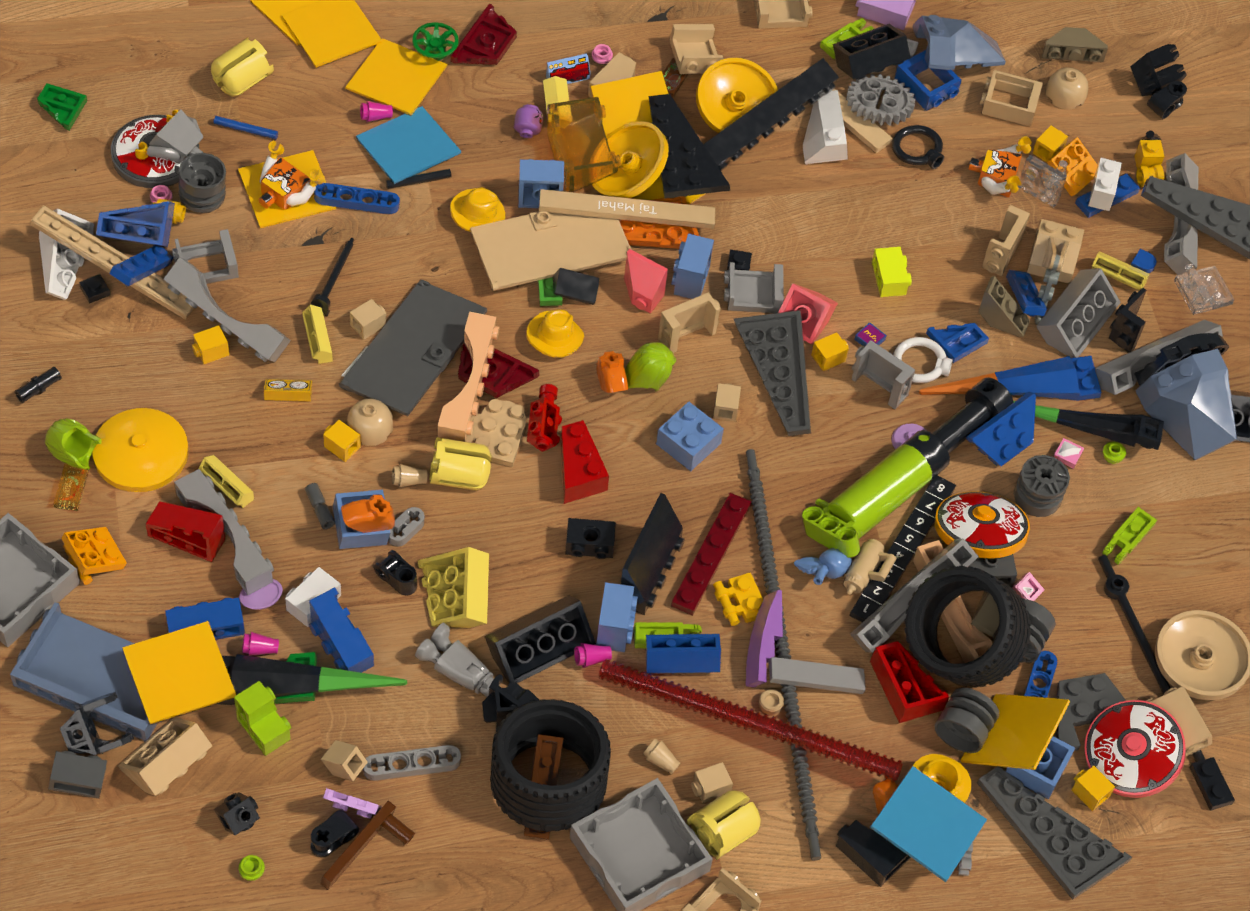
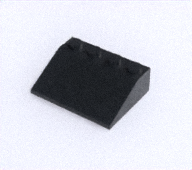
[621,493,685,615]

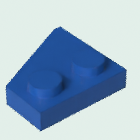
[926,323,989,363]

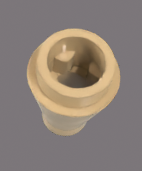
[392,464,427,488]
[643,739,681,775]

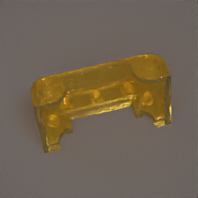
[547,97,621,193]

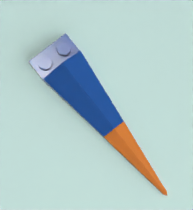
[919,356,1102,401]

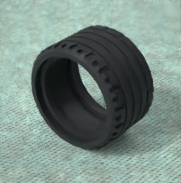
[904,566,1031,688]
[490,699,611,832]

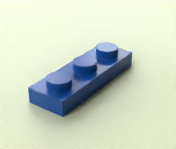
[1075,174,1140,218]
[1006,270,1047,316]

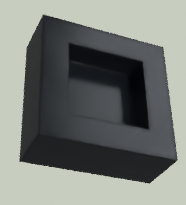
[727,249,752,271]
[79,274,110,304]

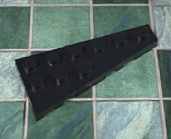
[648,94,730,199]

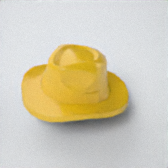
[450,187,506,232]
[526,309,584,357]
[911,754,971,803]

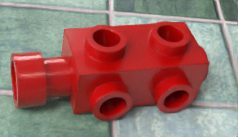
[527,384,562,452]

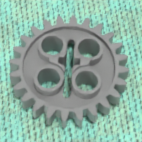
[846,74,915,126]

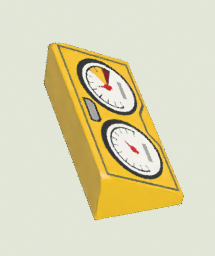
[264,379,312,402]

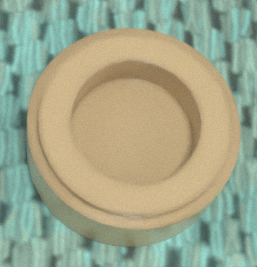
[759,690,784,715]

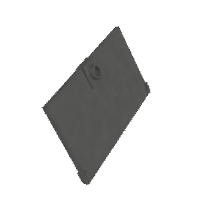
[339,280,487,416]

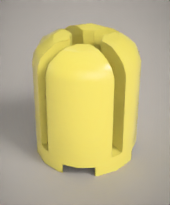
[211,37,274,97]
[429,437,492,491]
[687,790,761,860]

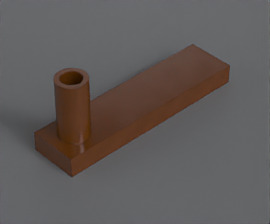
[524,734,563,840]
[320,800,415,890]

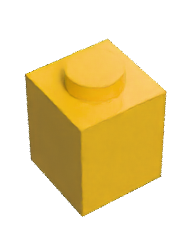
[1033,126,1068,162]
[1134,140,1165,167]
[192,325,229,364]
[811,332,849,371]
[323,420,361,462]
[1071,766,1115,812]

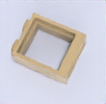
[980,70,1043,127]

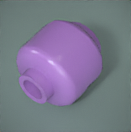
[514,104,543,138]

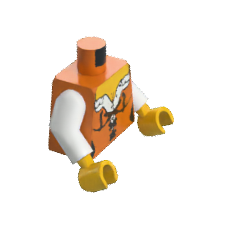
[968,136,1032,198]
[259,140,325,209]

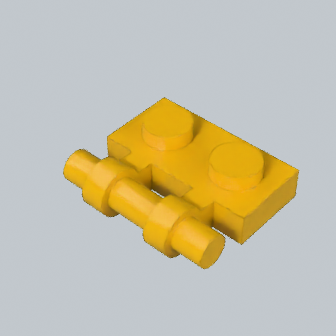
[713,572,763,626]

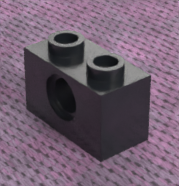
[565,518,616,559]

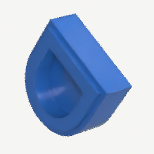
[1131,249,1156,273]

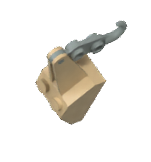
[1027,219,1084,325]

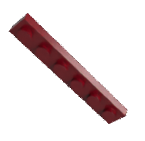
[671,492,751,616]

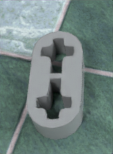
[388,507,425,547]

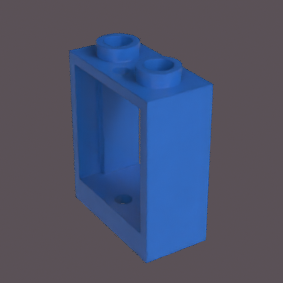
[894,49,961,111]

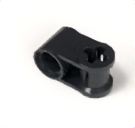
[1147,81,1187,119]
[373,550,418,596]
[311,809,360,858]

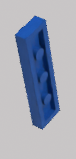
[109,245,174,286]

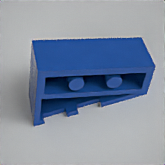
[96,201,175,248]
[309,587,374,673]

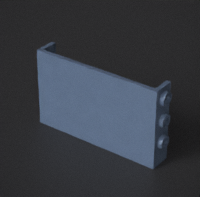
[10,602,162,741]

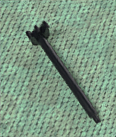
[311,238,354,317]

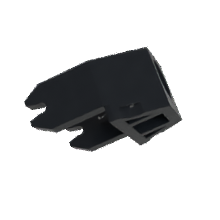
[1130,44,1187,96]
[60,692,134,755]

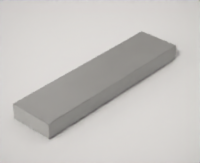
[769,657,866,694]

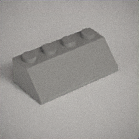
[1036,268,1121,358]

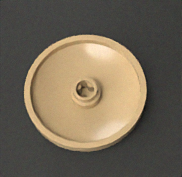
[1155,610,1250,700]

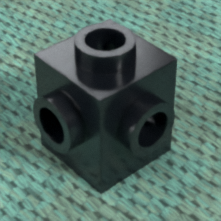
[214,792,260,835]

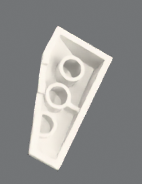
[803,90,848,164]

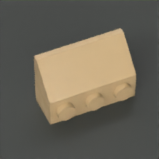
[118,717,212,796]

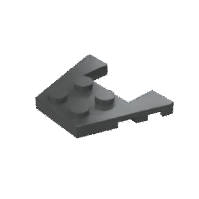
[1057,673,1126,751]

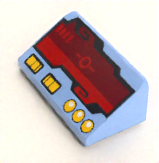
[546,54,590,84]

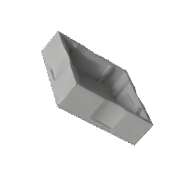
[0,513,80,648]
[570,778,713,911]

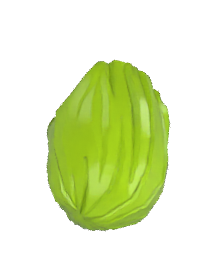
[625,342,676,392]
[45,418,102,470]

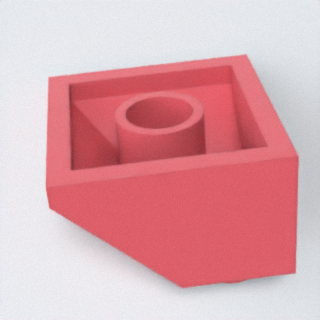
[624,249,668,314]
[778,283,838,344]

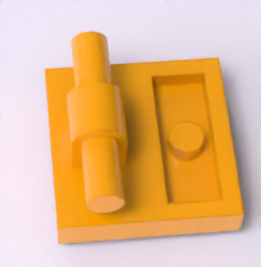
[1043,137,1098,196]
[61,527,127,585]

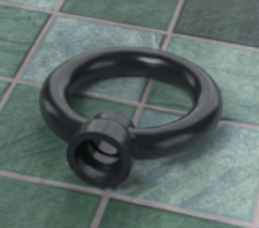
[892,125,944,169]

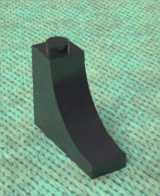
[836,820,911,887]

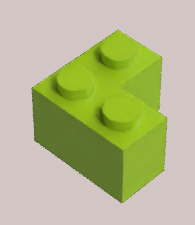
[234,681,291,756]

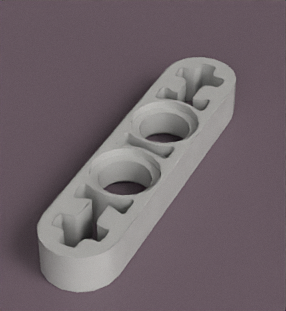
[363,745,461,781]

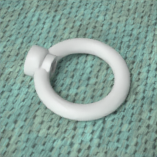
[893,337,953,383]

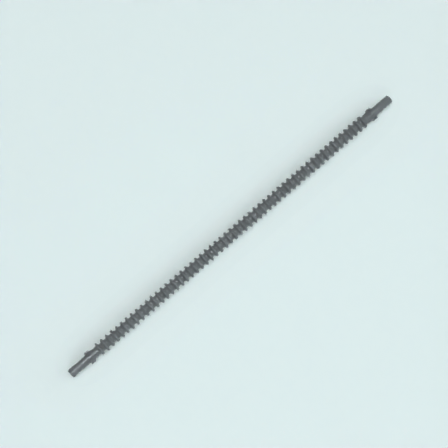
[746,449,821,861]

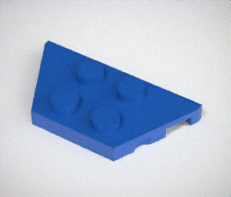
[966,392,1036,466]

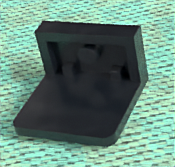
[1109,288,1147,353]

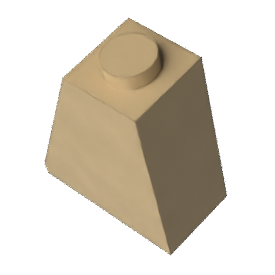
[588,52,636,99]

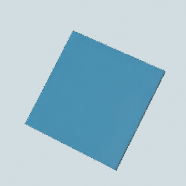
[356,106,461,184]
[870,766,987,882]

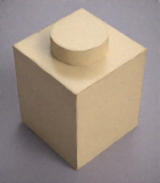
[350,299,387,340]
[713,383,741,422]
[321,740,368,781]
[691,762,733,804]

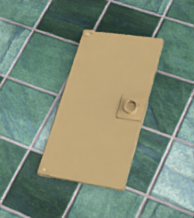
[470,211,632,291]

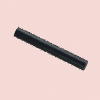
[386,169,451,189]

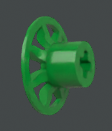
[412,22,459,61]

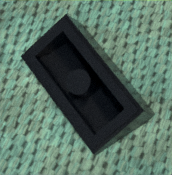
[553,268,599,305]

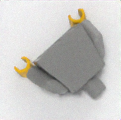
[135,109,203,164]

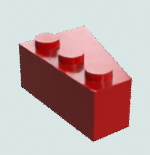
[561,420,609,504]
[145,501,225,562]
[870,641,950,723]

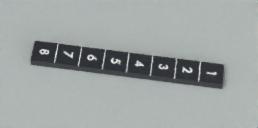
[849,475,956,623]

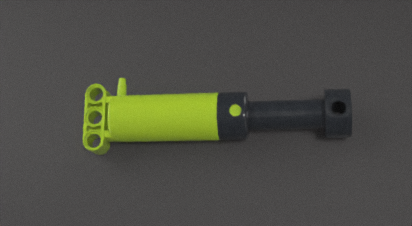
[802,377,1014,558]

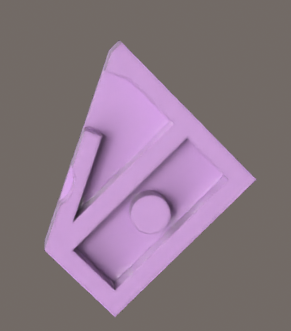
[323,788,382,819]

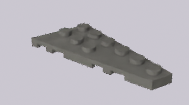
[1141,176,1250,259]

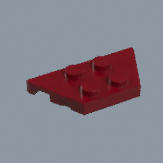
[451,4,517,65]
[458,343,540,398]

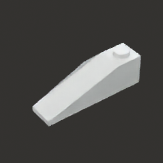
[39,209,94,300]

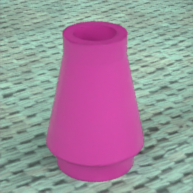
[360,101,393,122]
[242,632,279,656]
[574,643,612,668]

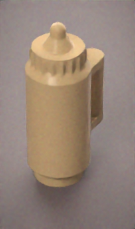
[844,539,897,595]

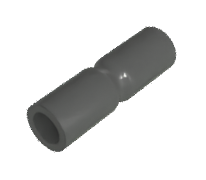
[305,483,335,529]

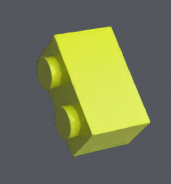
[872,247,912,297]

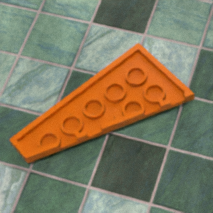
[619,196,699,249]

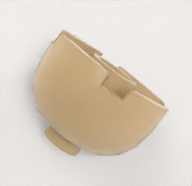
[1045,67,1089,110]
[347,399,393,446]

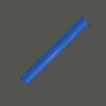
[214,116,278,140]

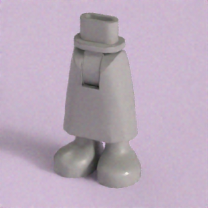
[415,623,500,697]

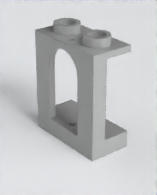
[172,229,239,284]

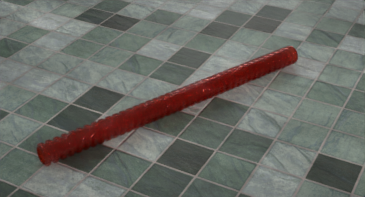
[599,659,903,782]

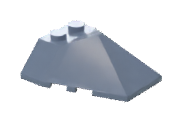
[912,15,1006,70]
[1136,349,1237,460]

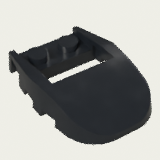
[1134,333,1229,386]

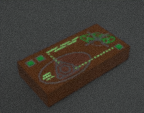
[662,58,688,98]

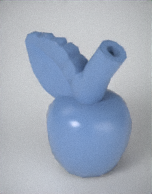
[794,548,852,585]

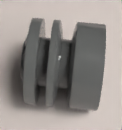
[179,153,226,213]
[1014,455,1070,517]
[992,599,1056,663]
[934,687,999,753]

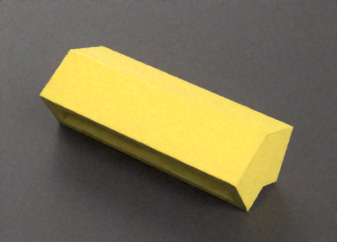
[543,76,572,129]
[1092,251,1150,291]
[302,305,333,364]
[198,455,254,508]

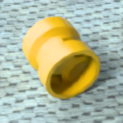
[1136,164,1164,188]

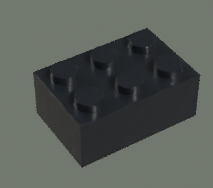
[833,23,911,79]

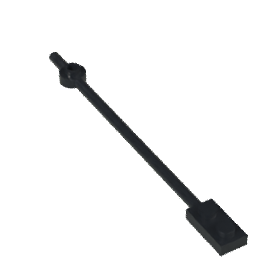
[1098,555,1235,811]

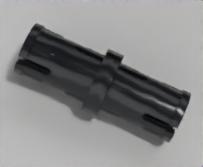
[14,366,62,403]

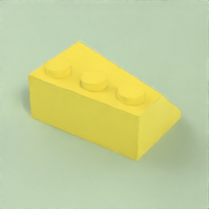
[417,547,489,628]

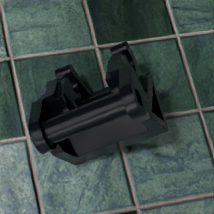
[482,674,539,729]

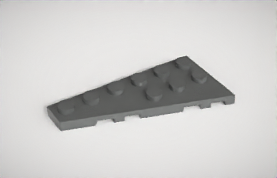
[734,311,811,436]
[977,767,1132,900]

